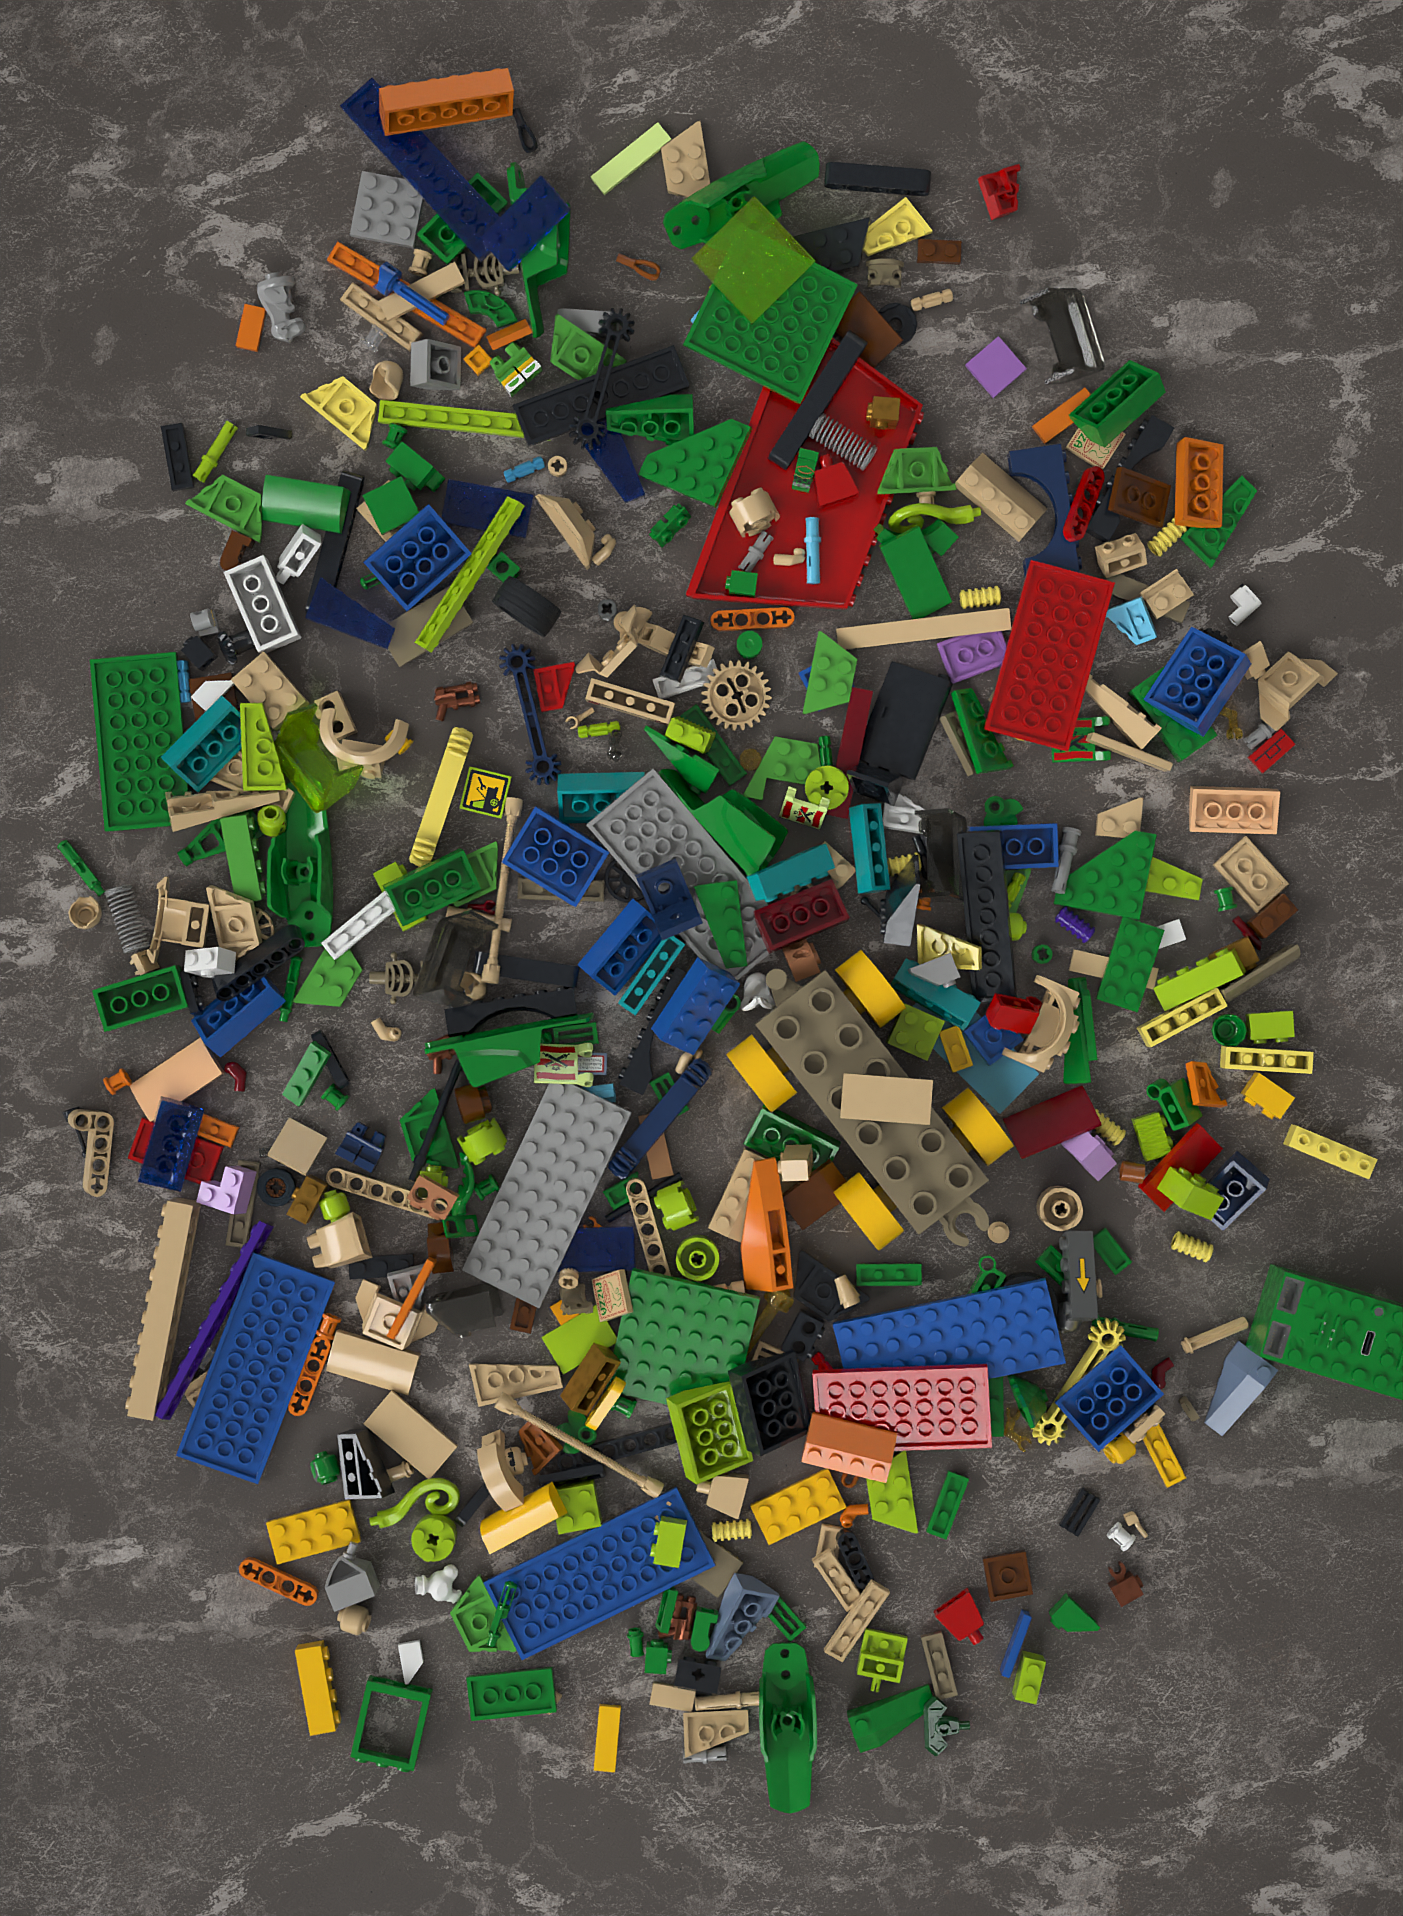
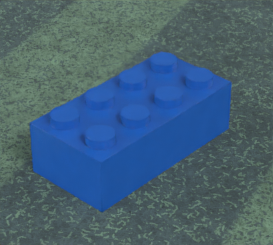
[967,823,1059,869]
[651,957,740,1055]

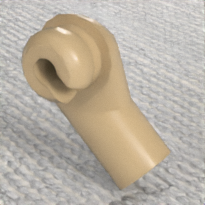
[675,1049,703,1074]

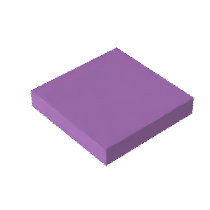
[965,336,1027,398]

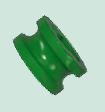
[1031,945,1052,964]

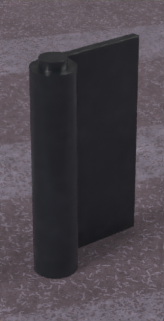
[859,661,953,781]

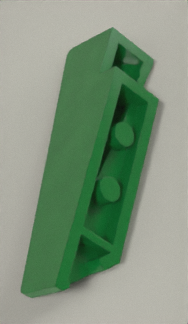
[1063,977,1098,1084]

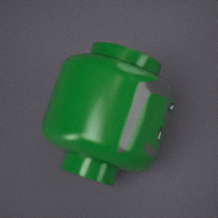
[310,1451,341,1485]

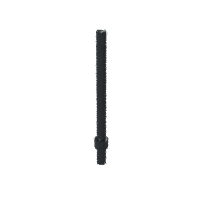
[408,1060,462,1183]

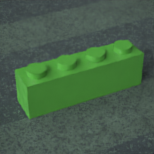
[220,812,267,901]

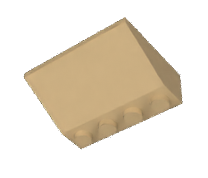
[708,1147,799,1242]

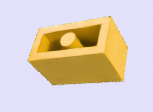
[1241,1072,1295,1119]

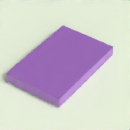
[936,631,1007,684]

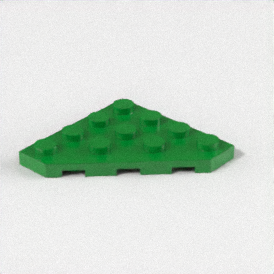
[638,419,752,508]
[1054,831,1157,920]

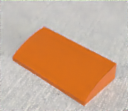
[1175,437,1223,528]

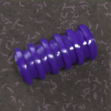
[1055,906,1095,943]

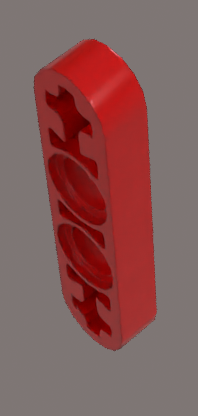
[1063,466,1105,542]

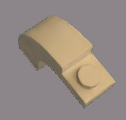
[638,622,715,668]
[477,1429,524,1512]

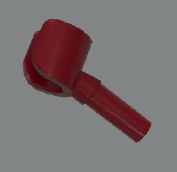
[468,900,496,916]

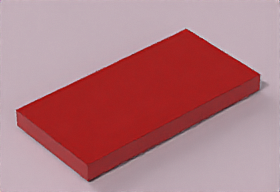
[128,1117,224,1185]
[1138,1123,1223,1212]

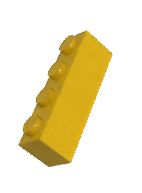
[295,1640,341,1736]

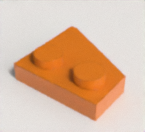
[1186,1061,1227,1108]

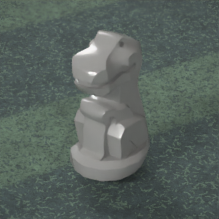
[257,272,306,343]

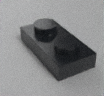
[179,971,205,1017]

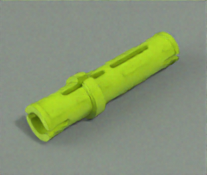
[192,421,238,483]

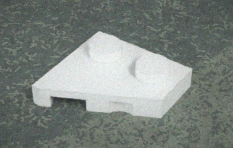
[882,794,927,834]

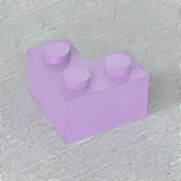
[1061,1130,1117,1181]
[196,1166,257,1214]

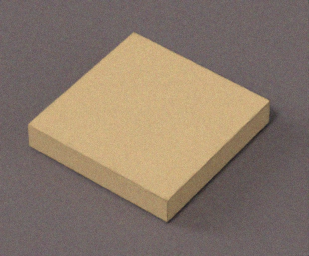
[268,1118,327,1176]

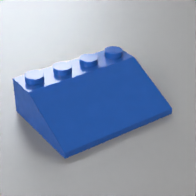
[363,504,472,611]
[1144,626,1251,737]
[502,805,610,908]
[1055,1345,1164,1452]

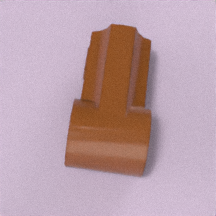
[1118,1160,1145,1184]

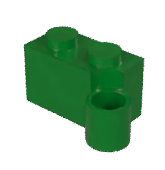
[385,442,446,492]
[1146,1077,1203,1131]
[967,1254,1006,1294]

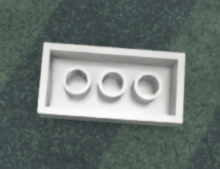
[224,555,302,654]

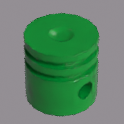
[736,631,762,660]

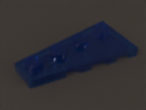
[581,418,645,504]

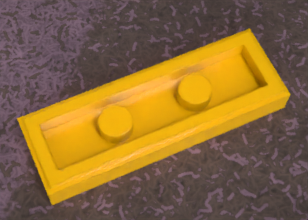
[1142,1424,1186,1488]
[594,1704,621,1772]

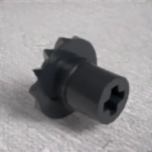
[217,630,255,665]

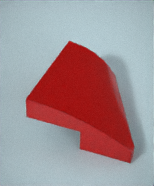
[978,164,1020,220]

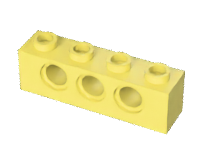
[1137,987,1227,1047]
[1220,1046,1314,1074]
[1283,1124,1378,1179]

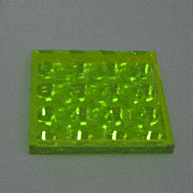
[691,196,815,324]

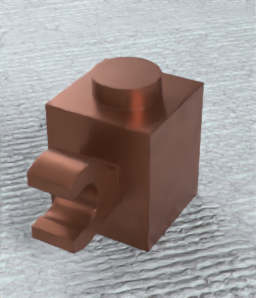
[1108,1561,1144,1607]

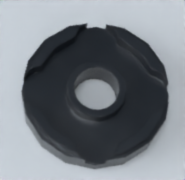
[879,302,917,347]

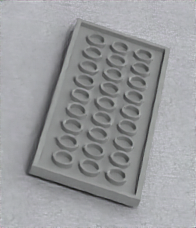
[586,768,769,980]
[462,1083,632,1308]

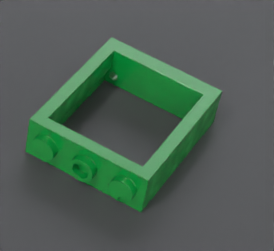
[350,1675,433,1772]

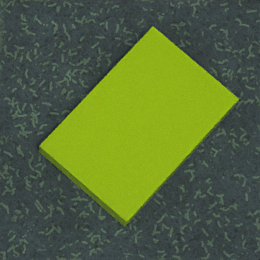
[541,1304,617,1375]

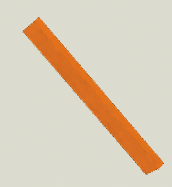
[327,241,487,348]

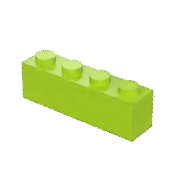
[1153,948,1246,1011]

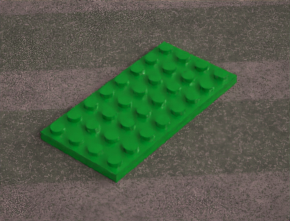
[90,652,190,832]

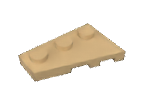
[683,1710,749,1758]

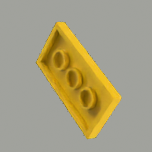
[750,1468,847,1545]
[266,1499,361,1564]

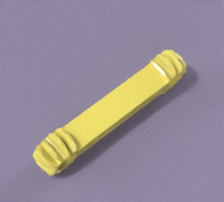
[409,727,473,867]
[1032,1318,1126,1446]

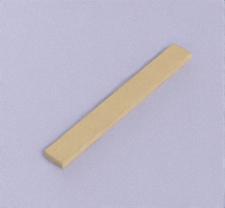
[836,608,1011,650]

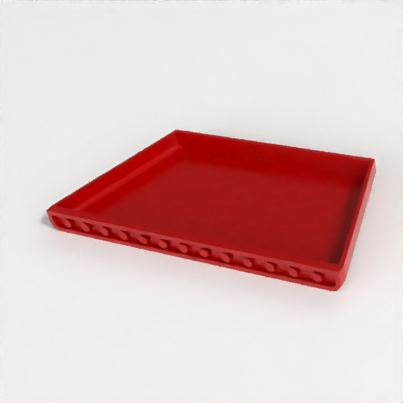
[686,337,924,610]

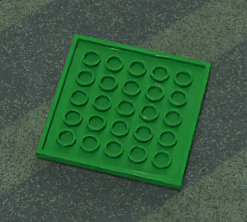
[683,225,858,404]
[605,1268,760,1405]

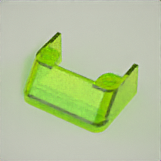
[275,703,364,813]

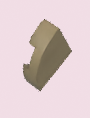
[1178,1396,1200,1422]

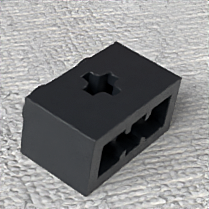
[673,1656,721,1696]

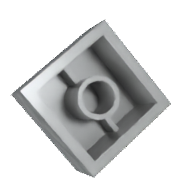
[325,1541,381,1612]

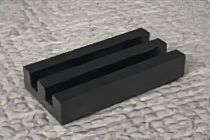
[1059,1488,1100,1537]

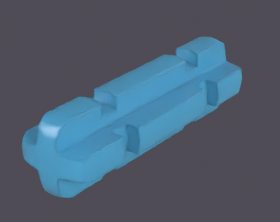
[503,456,545,483]
[177,660,191,703]

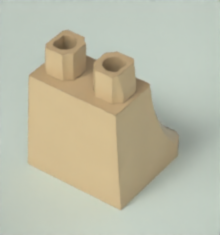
[307,1212,372,1268]

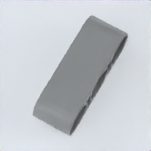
[557,309,619,338]

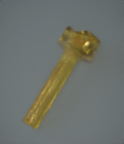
[746,1289,794,1358]

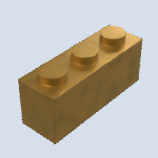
[560,1343,621,1415]

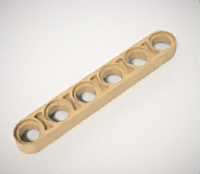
[326,1167,447,1220]
[626,1178,671,1276]

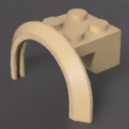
[320,708,409,779]
[147,876,211,964]

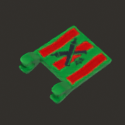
[1051,716,1111,763]

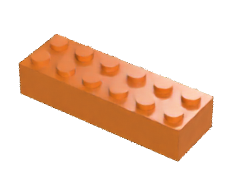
[379,68,514,136]

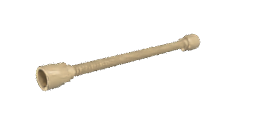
[481,797,523,984]
[494,1392,664,1498]

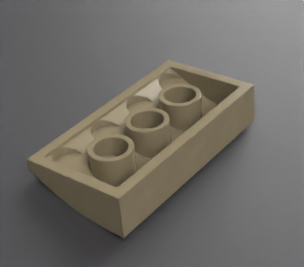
[1218,944,1301,1004]

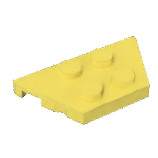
[300,376,377,451]

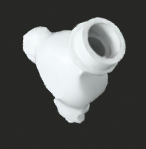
[415,1564,463,1604]

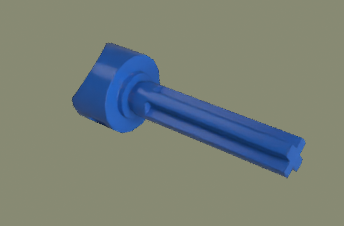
[373,262,450,326]

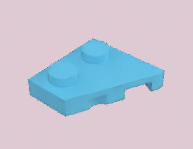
[1105,596,1158,645]

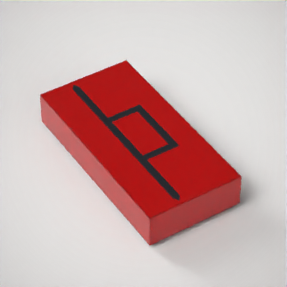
[1247,728,1296,774]

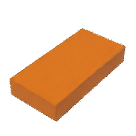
[236,304,267,352]
[486,319,532,350]

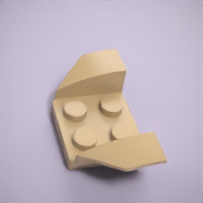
[576,604,639,677]
[1258,651,1338,732]
[355,1279,443,1350]

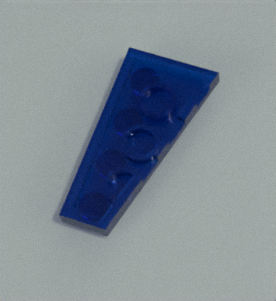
[305,577,395,650]

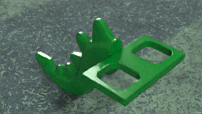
[442,1152,480,1238]

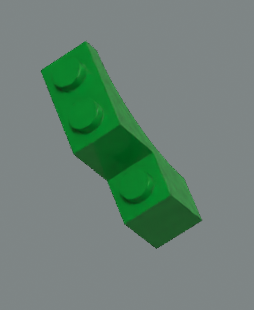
[873,519,959,556]

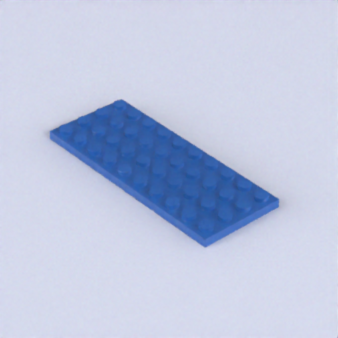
[176,1252,335,1484]
[833,1278,1066,1379]
[483,1486,716,1660]

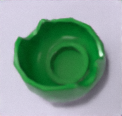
[1211,1014,1247,1046]

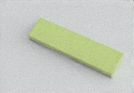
[591,122,671,195]

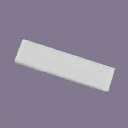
[321,891,395,960]

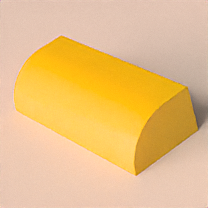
[480,1482,568,1554]

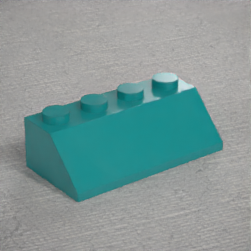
[161,695,242,792]
[557,772,645,823]

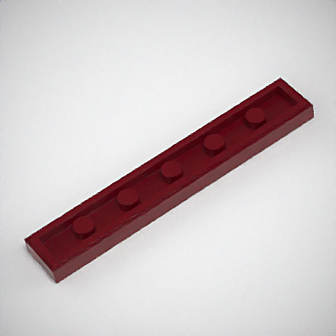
[826,687,873,819]

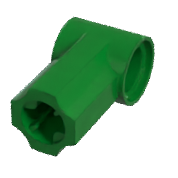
[711,993,741,1034]

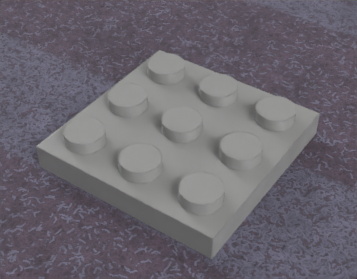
[350,171,426,249]

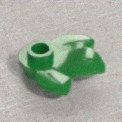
[983,796,1023,826]
[556,1410,597,1454]

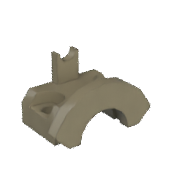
[866,259,904,288]
[559,1282,593,1315]

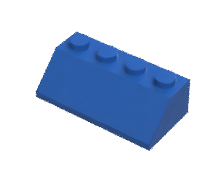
[577,899,662,996]
[191,975,286,1058]

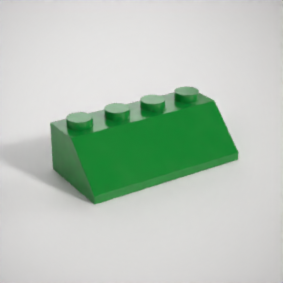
[1069,360,1166,448]

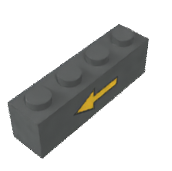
[1059,1231,1098,1321]

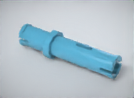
[804,517,821,584]

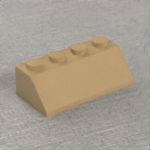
[955,453,1047,542]

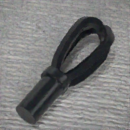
[513,108,538,153]
[912,835,937,880]

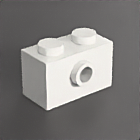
[184,947,236,978]

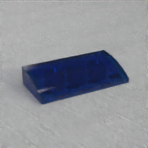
[137,1096,204,1192]

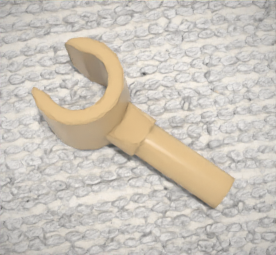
[565,708,595,729]
[1123,1511,1148,1538]

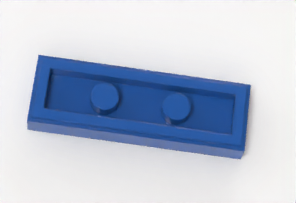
[1000,1609,1032,1678]

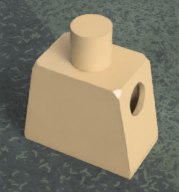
[696,1472,749,1519]

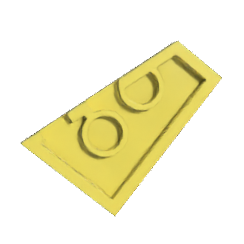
[863,197,933,256]
[917,924,982,970]

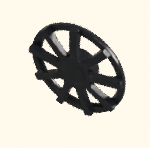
[605,859,644,903]

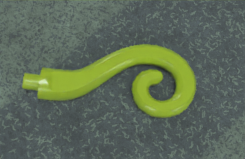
[888,503,981,533]
[369,1478,460,1529]

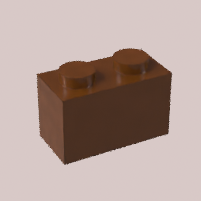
[1246,894,1298,939]

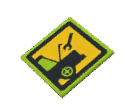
[459,767,512,819]

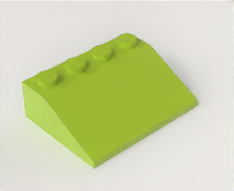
[666,1381,754,1485]

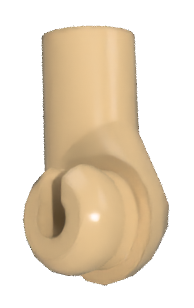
[592,534,616,566]
[774,548,806,566]
[371,1017,401,1042]

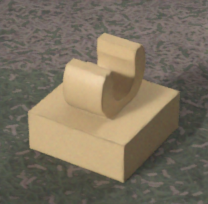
[130,950,160,976]

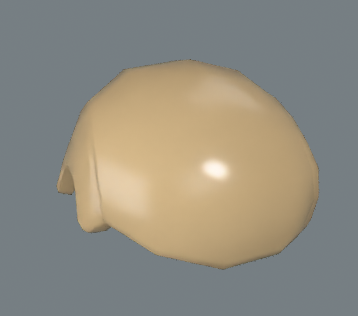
[68,896,102,929]

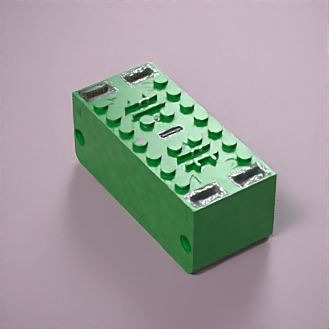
[1246,1264,1403,1400]

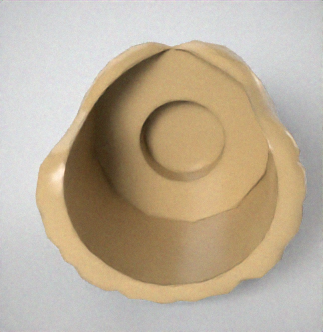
[369,361,403,401]
[451,969,486,1004]

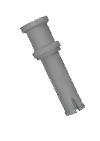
[1051,827,1082,894]

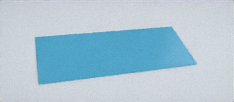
[913,1002,1039,1114]

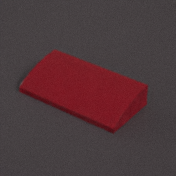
[753,879,850,954]
[1003,1085,1102,1159]

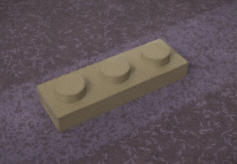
[939,711,976,776]
[920,1630,958,1700]

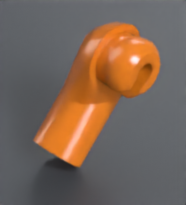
[840,1504,868,1528]

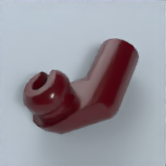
[224,1062,246,1092]
[1151,1357,1174,1389]

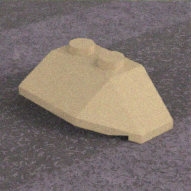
[535,494,596,570]

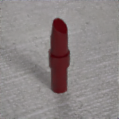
[1232,915,1262,950]

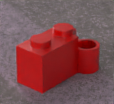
[986,993,1042,1034]

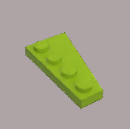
[240,703,288,791]
[1146,857,1203,901]

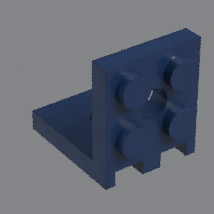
[635,858,703,940]

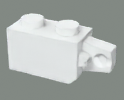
[276,524,321,585]

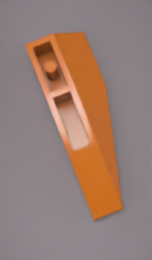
[741,1157,793,1292]

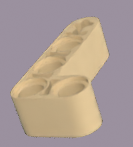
[68,1109,114,1197]

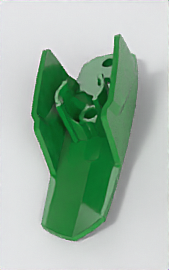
[663,141,820,253]
[507,162,571,338]
[658,769,788,895]
[267,777,333,947]
[424,1013,594,1087]
[759,1642,817,1813]

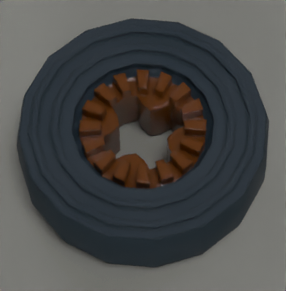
[257,1168,296,1207]

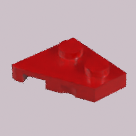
[533,662,575,713]

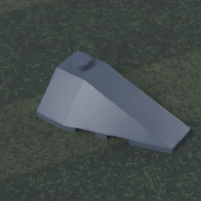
[1204,1341,1278,1436]
[705,1573,780,1661]

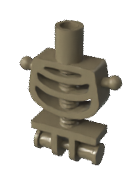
[449,243,519,296]
[369,952,441,1004]

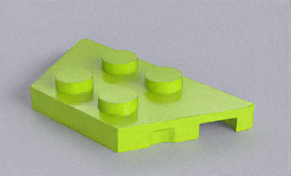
[866,1451,918,1533]

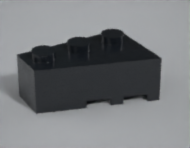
[337,1428,395,1500]

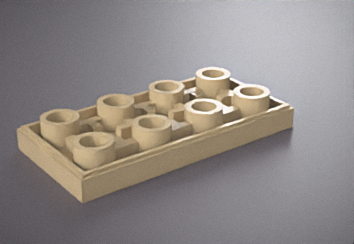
[840,1073,933,1125]
[364,1390,458,1479]

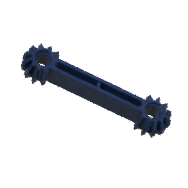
[499,644,562,785]
[608,1058,713,1179]

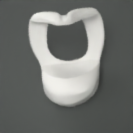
[741,972,776,1011]

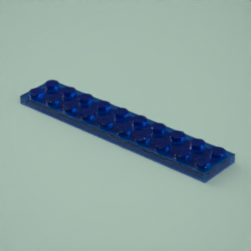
[340,77,513,262]

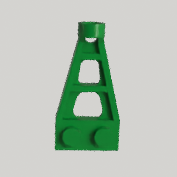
[177,809,265,867]

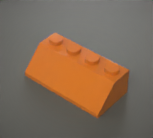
[801,1412,897,1483]

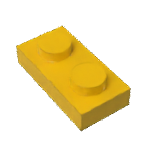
[939,1026,973,1072]

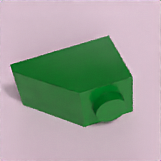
[1048,1593,1100,1632]

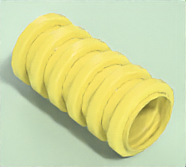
[1147,518,1187,557]
[960,586,1001,609]
[887,852,922,877]
[1092,1109,1126,1146]
[1171,1231,1214,1263]
[712,1519,752,1542]

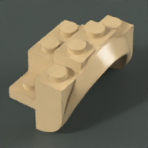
[1002,975,1080,1073]

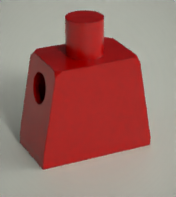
[814,454,859,510]
[934,1588,984,1645]

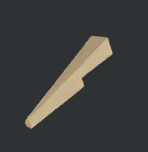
[1085,674,1161,750]
[165,790,280,832]

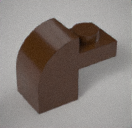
[427,1221,454,1274]

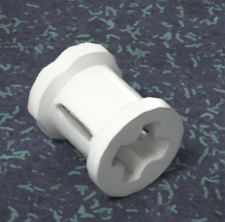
[1107,1522,1136,1551]

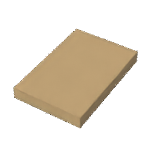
[1213,836,1289,913]

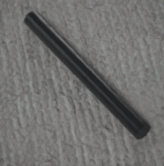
[605,1172,683,1223]

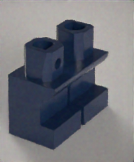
[335,1122,386,1173]

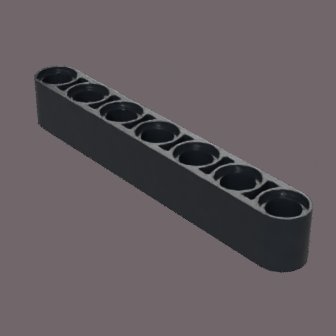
[768,330,868,470]
[305,470,365,619]

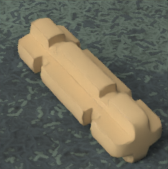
[911,289,953,311]

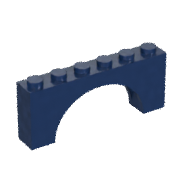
[1007,444,1082,577]

